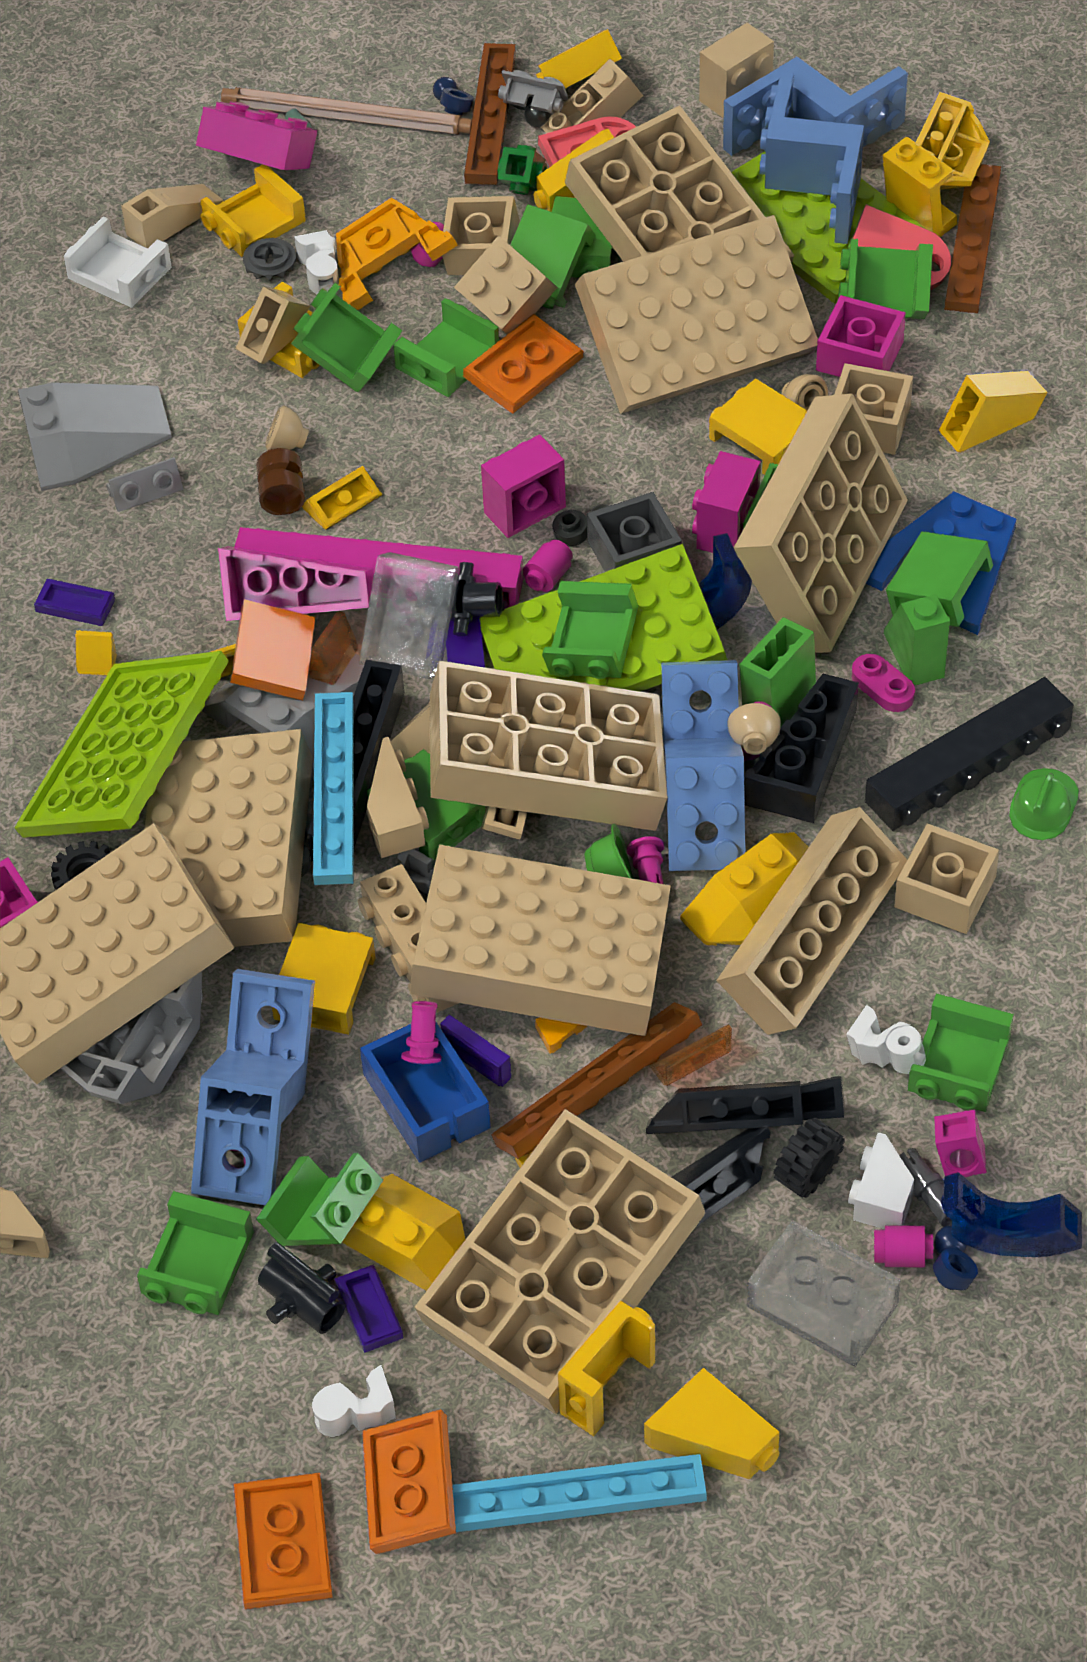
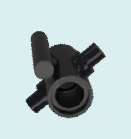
[424,562,508,636]
[258,1242,346,1334]

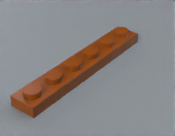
[464,43,516,185]
[944,164,1001,314]
[491,1002,702,1159]

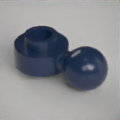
[433,77,474,116]
[933,1226,978,1291]

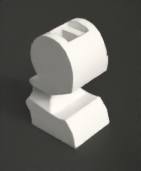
[294,230,339,294]
[846,1005,926,1074]
[312,1365,396,1437]

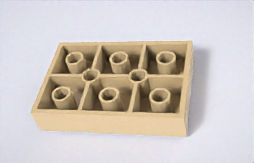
[565,105,794,263]
[575,215,818,414]
[734,394,908,653]
[430,661,667,831]
[144,729,313,947]
[0,823,235,1084]
[409,845,671,1036]
[414,1109,705,1415]

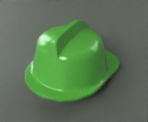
[1009,768,1079,840]
[584,824,634,879]

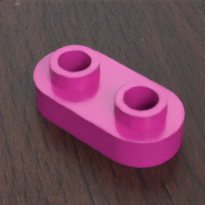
[852,654,915,712]

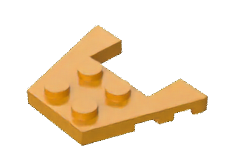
[336,197,458,310]

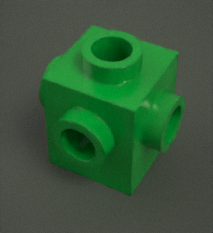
[498,145,548,195]

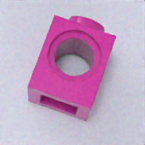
[934,1109,987,1180]

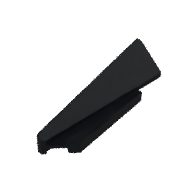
[646,1076,845,1134]
[671,1127,771,1228]

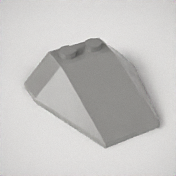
[18,383,172,491]
[202,634,366,781]
[60,972,202,1104]

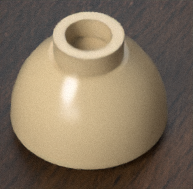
[782,374,828,411]
[265,405,309,451]
[727,703,781,755]

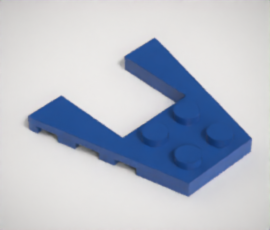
[866,491,1017,635]

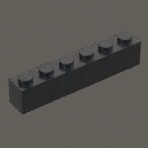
[307,659,405,862]
[865,677,1074,831]

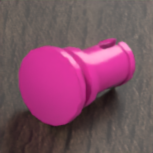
[626,836,664,884]
[401,1001,442,1064]

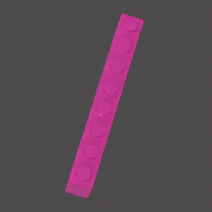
[234,527,524,608]

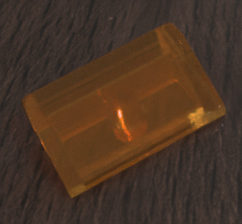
[308,611,358,685]
[650,1024,732,1086]

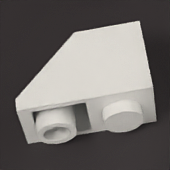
[848,1133,914,1229]

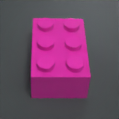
[196,101,318,170]

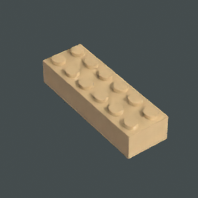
[716,807,907,1035]

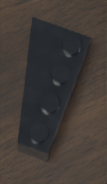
[744,674,859,823]

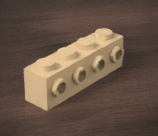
[358,864,459,1013]

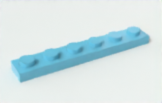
[313,692,354,885]
[452,1454,707,1532]

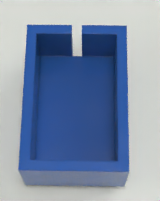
[360,1022,491,1163]

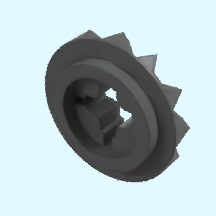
[243,238,297,281]

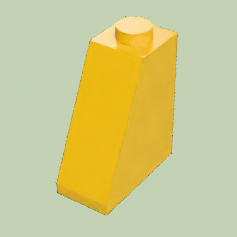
[535,29,622,88]
[533,129,614,212]
[938,371,1048,452]
[644,1368,780,1479]

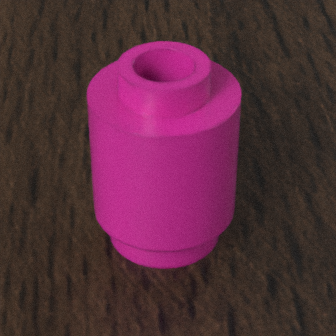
[523,540,573,592]
[874,1225,933,1268]

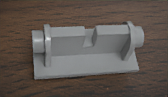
[498,70,568,114]
[106,457,184,512]

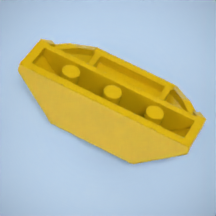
[916,92,990,190]
[680,832,809,946]
[342,1174,466,1291]

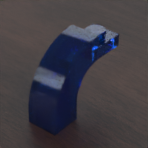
[699,533,752,630]
[941,1172,1082,1257]

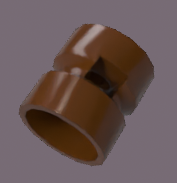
[256,448,305,515]

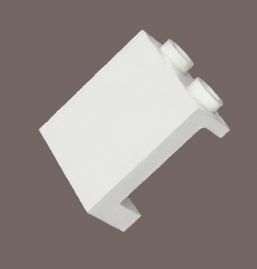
[64,217,172,308]

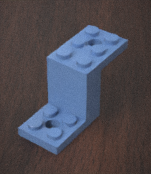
[723,57,908,156]
[760,72,864,244]
[661,660,746,871]
[191,969,315,1205]

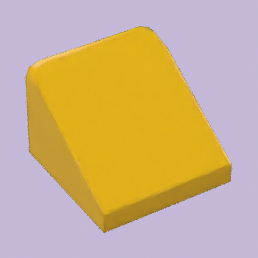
[75,630,117,675]

